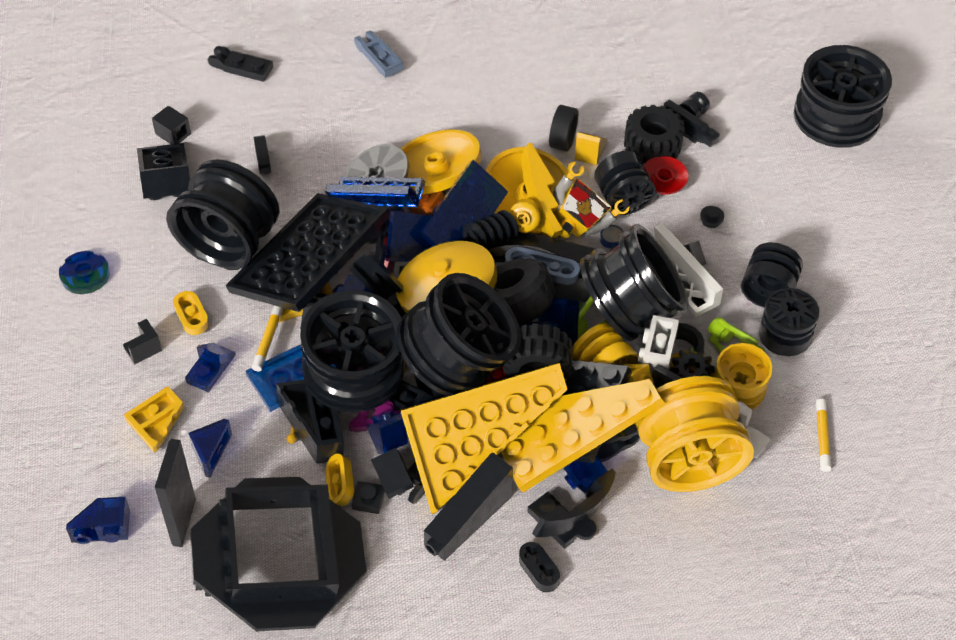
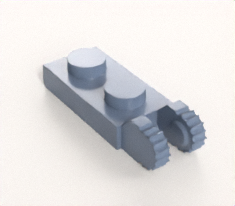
[354,31,404,78]

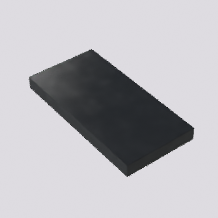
[155,439,196,547]

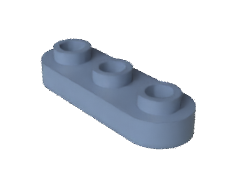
[505,247,580,285]

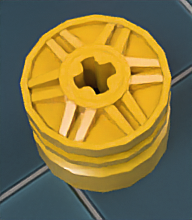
[572,323,639,365]
[714,343,772,410]

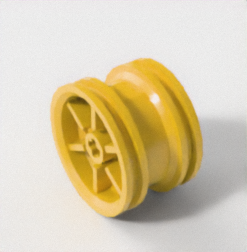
[635,376,754,492]

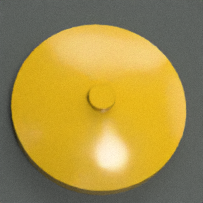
[400,129,482,194]
[481,147,569,236]
[396,241,497,313]

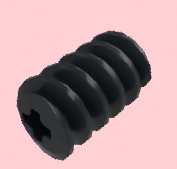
[462,210,519,248]

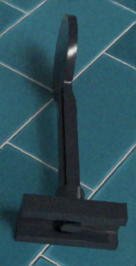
[349,207,405,300]

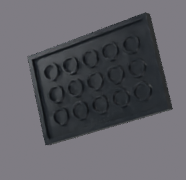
[225,193,391,312]

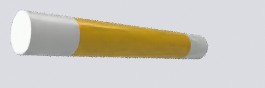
[251,305,284,372]
[816,399,831,472]

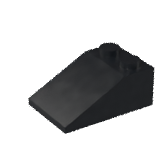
[137,143,190,200]

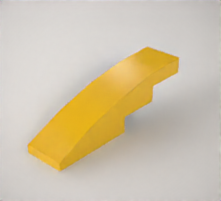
[521,142,563,239]

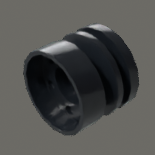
[594,151,656,215]
[740,242,803,308]
[759,288,819,357]

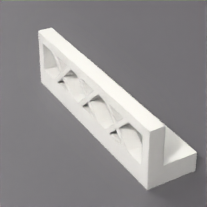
[653,223,723,317]

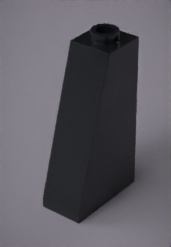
[424,452,513,561]

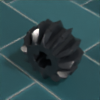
[669,347,715,378]

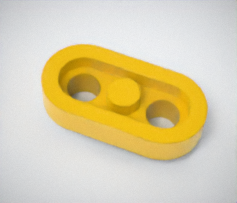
[173,291,209,335]
[325,454,354,506]

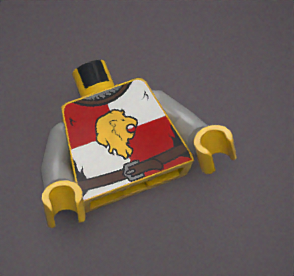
[553,161,630,239]

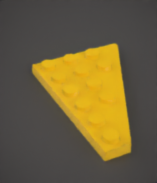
[401,363,567,514]
[501,379,665,493]

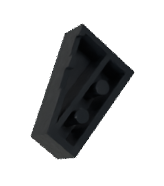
[276,380,344,464]

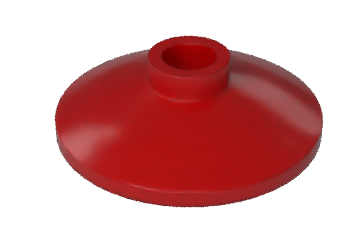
[644,156,689,195]

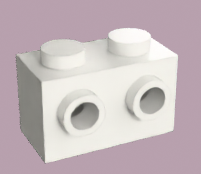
[638,315,679,376]

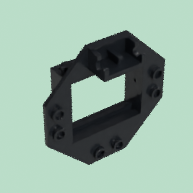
[190,477,367,632]

